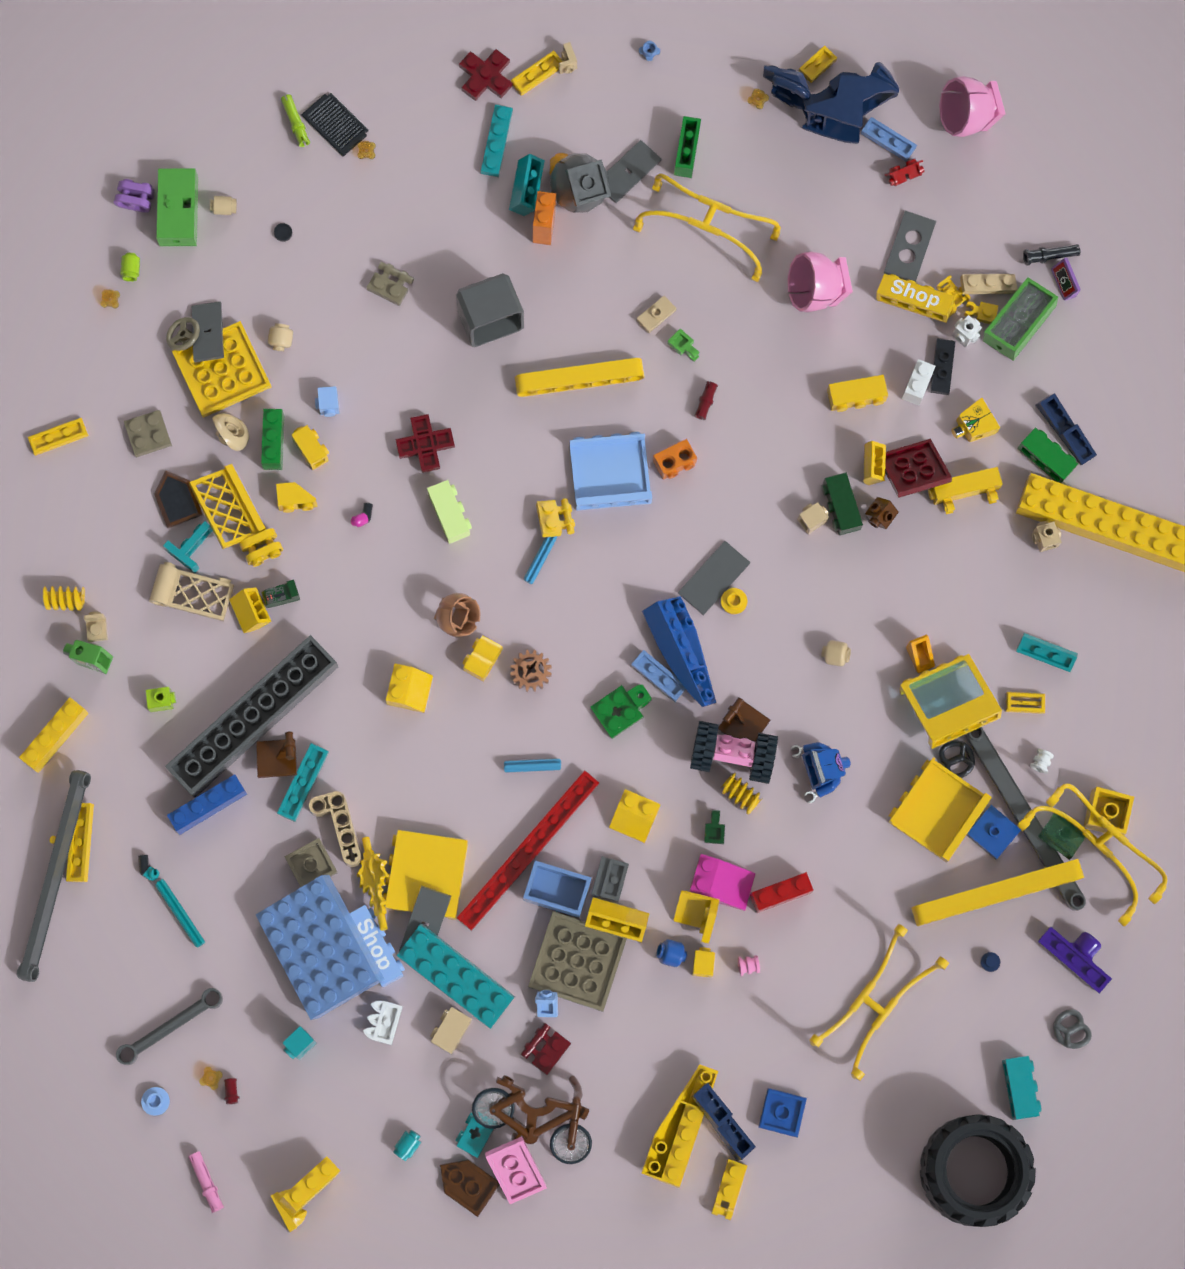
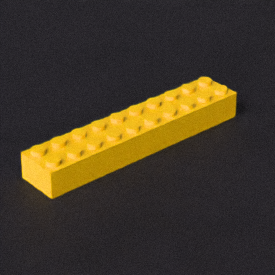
[1016,473,1185,572]

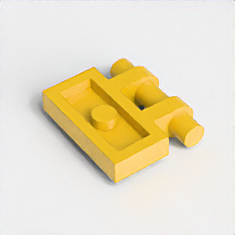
[536,498,575,537]

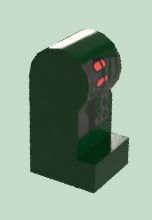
[261,579,300,608]

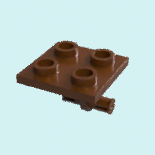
[718,697,771,742]
[256,731,297,778]

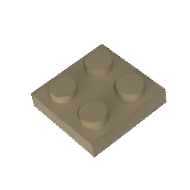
[124,410,172,458]
[284,838,338,887]

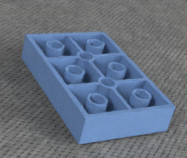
[256,875,385,1020]

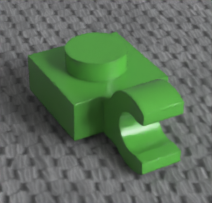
[667,328,700,362]

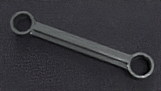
[116,988,223,1065]

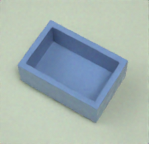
[523,861,591,918]

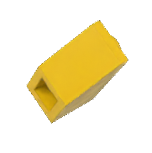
[276,482,318,513]

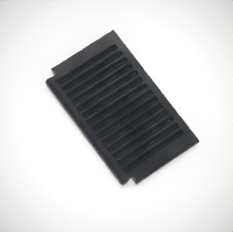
[301,93,369,157]

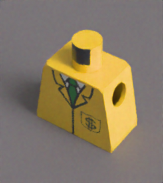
[951,398,1000,442]

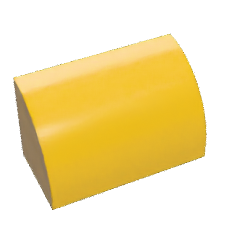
[863,441,886,485]
[229,587,271,633]

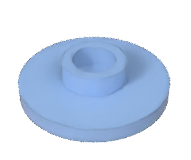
[141,1087,170,1116]

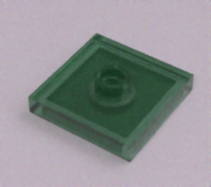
[1038,813,1086,860]

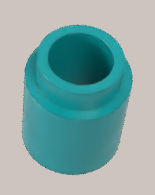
[393,1130,422,1161]

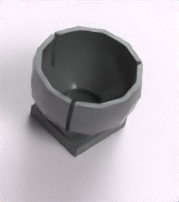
[550,153,611,213]

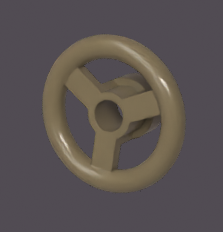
[166,317,200,351]

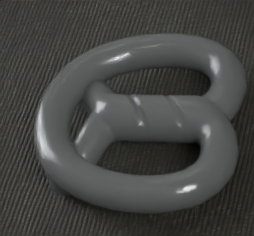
[1053,1009,1092,1049]

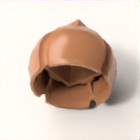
[434,593,481,637]

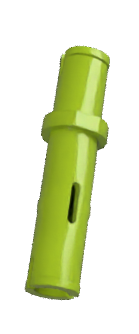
[281,94,310,147]

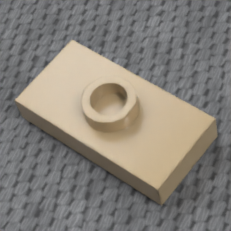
[637,295,677,333]

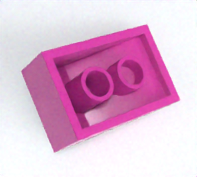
[689,854,756,911]

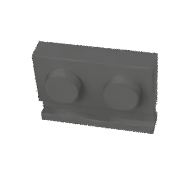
[591,856,629,902]

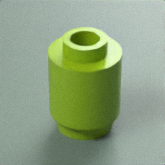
[120,252,140,282]

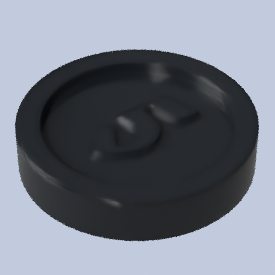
[274,223,293,242]

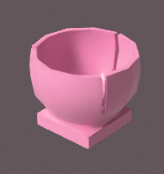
[939,76,1005,137]
[788,251,853,313]

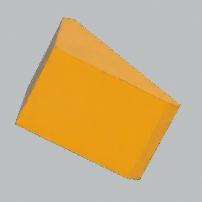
[905,634,935,673]

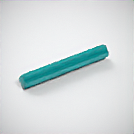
[155,879,205,948]

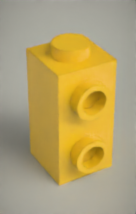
[291,425,329,470]

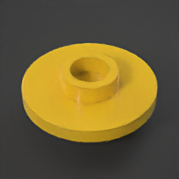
[721,588,748,615]

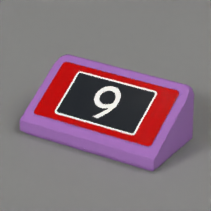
[1051,257,1081,301]

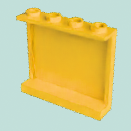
[888,757,992,862]
[383,830,468,920]

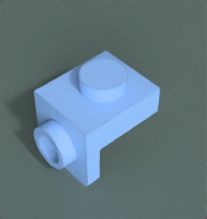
[535,990,558,1017]

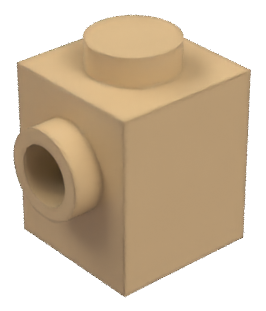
[797,502,829,534]

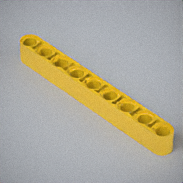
[911,859,1085,926]

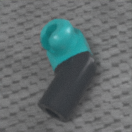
[138,855,159,881]

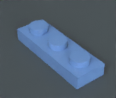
[861,117,917,162]
[631,650,686,702]

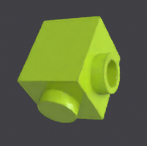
[146,687,176,712]

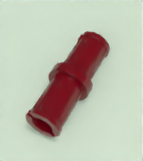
[694,381,718,420]

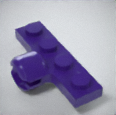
[1038,926,1112,994]

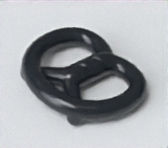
[939,741,975,778]

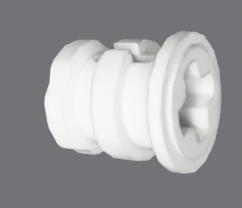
[1030,749,1054,774]

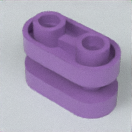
[113,179,155,213]

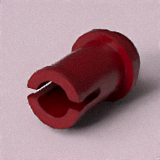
[224,1078,240,1104]

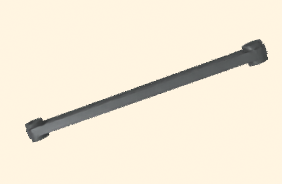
[966,727,1086,911]
[17,770,91,982]

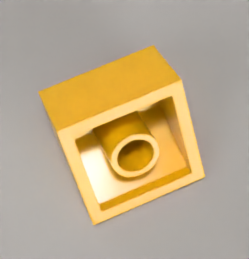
[386,663,433,713]
[609,789,661,843]

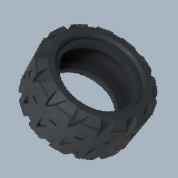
[920,1114,1036,1227]

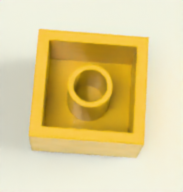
[1083,786,1134,835]

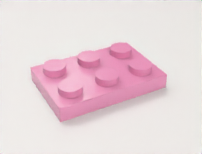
[485,1136,547,1204]

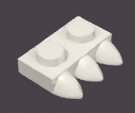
[363,1001,403,1045]

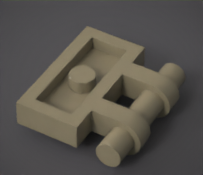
[366,262,414,306]

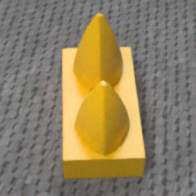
[271,1189,307,1233]

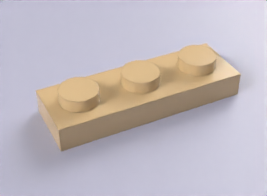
[960,274,1018,294]

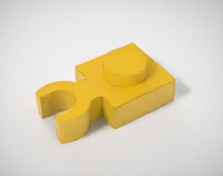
[964,301,999,324]

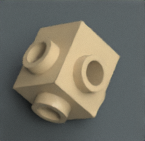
[1032,521,1062,552]

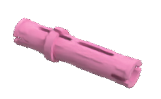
[188,1151,224,1213]

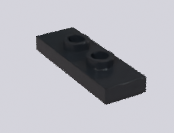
[930,338,956,395]

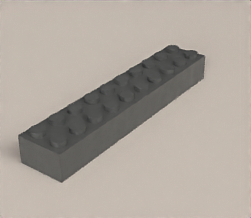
[165,635,338,798]

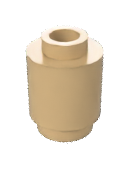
[210,196,237,215]

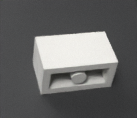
[902,359,935,406]

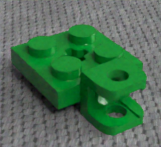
[590,685,652,739]

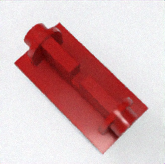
[884,158,925,186]

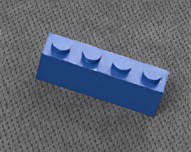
[167,774,247,835]

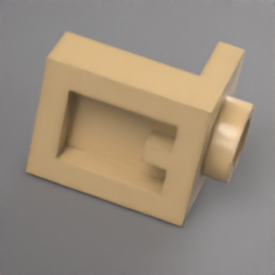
[559,42,577,74]
[84,611,108,642]

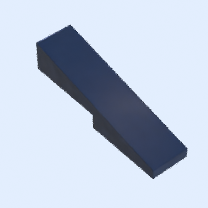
[1035,393,1097,465]
[692,1083,756,1161]

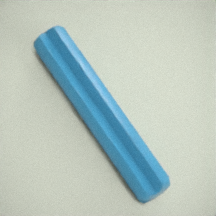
[524,536,557,584]
[504,759,561,773]

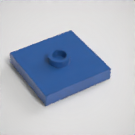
[967,805,1021,860]
[758,1088,807,1138]

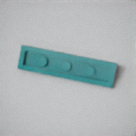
[481,105,513,177]
[277,743,329,822]

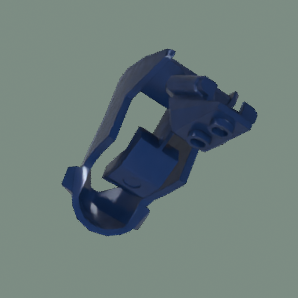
[763,62,900,144]

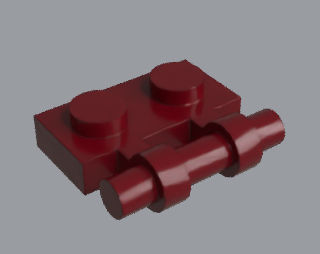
[520,1023,571,1075]

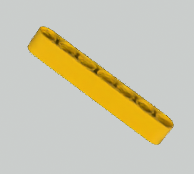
[514,358,645,397]

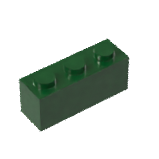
[821,472,863,536]

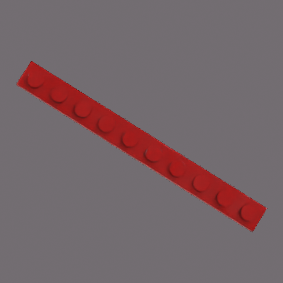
[457,770,599,931]

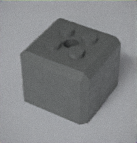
[456,273,524,347]

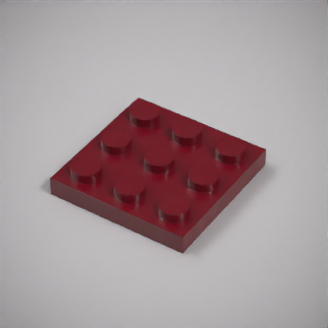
[885,438,952,498]

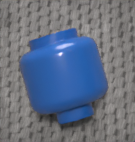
[656,939,687,967]

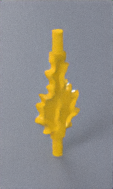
[356,837,389,931]

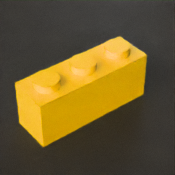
[827,375,888,412]
[585,897,650,942]
[278,1156,340,1217]

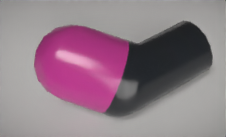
[351,503,373,527]

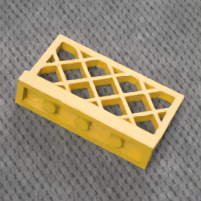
[189,464,266,549]

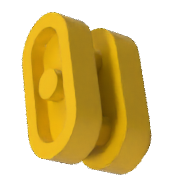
[239,528,283,567]

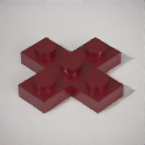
[459,49,513,101]
[395,414,455,473]

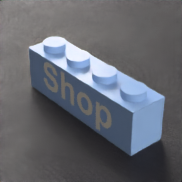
[350,905,405,987]

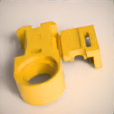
[936,275,971,317]

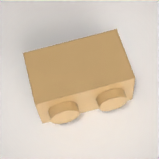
[430,1007,472,1055]

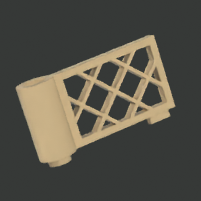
[149,562,234,622]

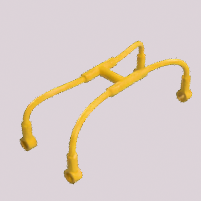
[633,173,781,282]
[1017,783,1167,927]
[809,924,949,1081]

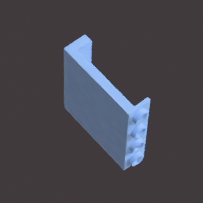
[570,432,652,511]

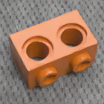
[653,439,697,480]

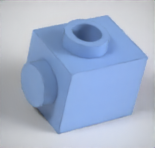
[315,386,340,417]

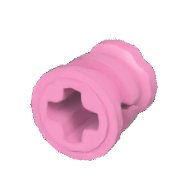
[738,955,760,976]

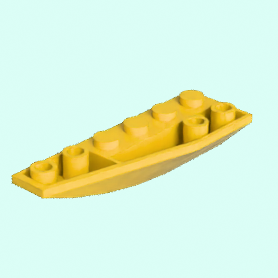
[641,1064,718,1188]

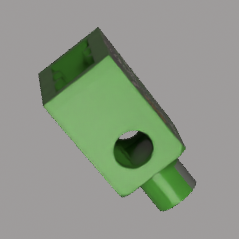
[63,640,113,674]

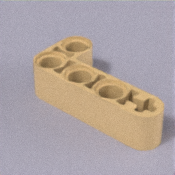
[309,791,362,868]

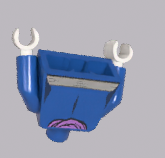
[791,742,851,803]

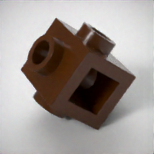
[865,497,899,529]

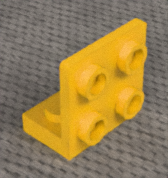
[674,890,720,944]

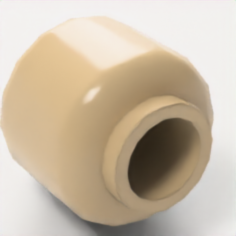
[268,323,293,352]
[821,640,851,667]

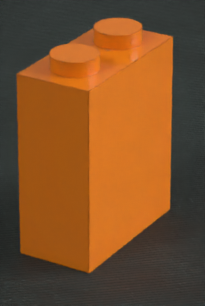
[533,191,556,245]

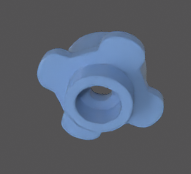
[639,40,660,61]

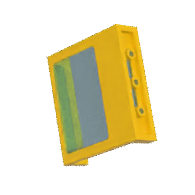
[900,654,1002,749]

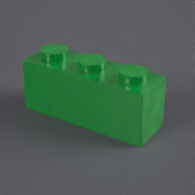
[674,116,701,178]
[261,409,284,470]
[1017,427,1078,484]

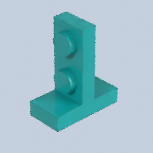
[163,521,213,574]

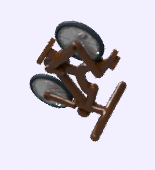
[472,1075,592,1164]

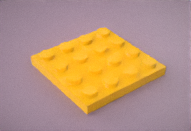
[172,321,272,418]

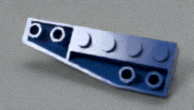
[642,596,717,707]

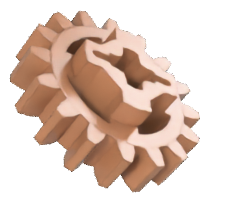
[510,650,552,692]

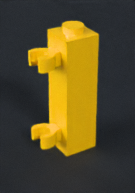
[928,467,1003,515]

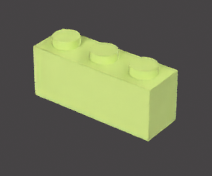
[427,480,472,544]

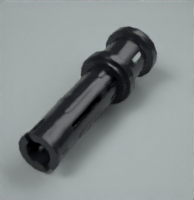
[1023,244,1081,266]

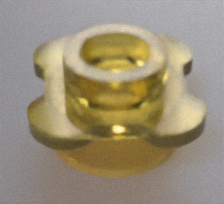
[747,89,769,109]
[357,141,376,159]
[100,290,120,309]
[199,1067,223,1090]

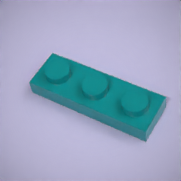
[1016,633,1078,672]

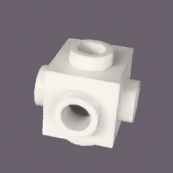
[952,315,982,347]

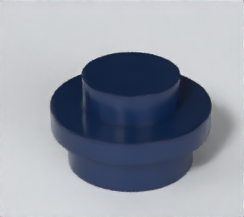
[981,952,1001,972]

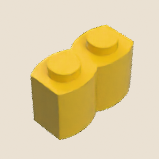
[462,635,503,682]

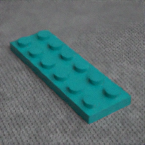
[396,923,515,1029]

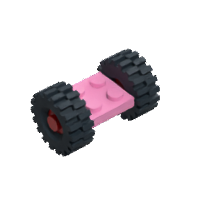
[690,721,778,784]

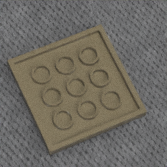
[528,911,627,1012]

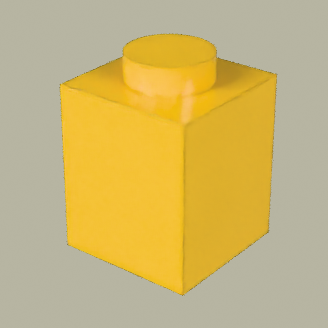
[692,947,715,978]

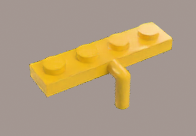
[49,803,94,882]

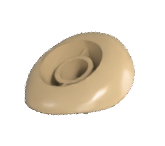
[212,413,249,451]

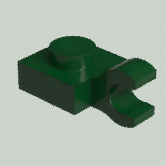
[704,810,725,845]

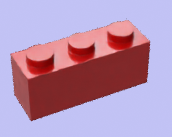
[750,872,814,913]

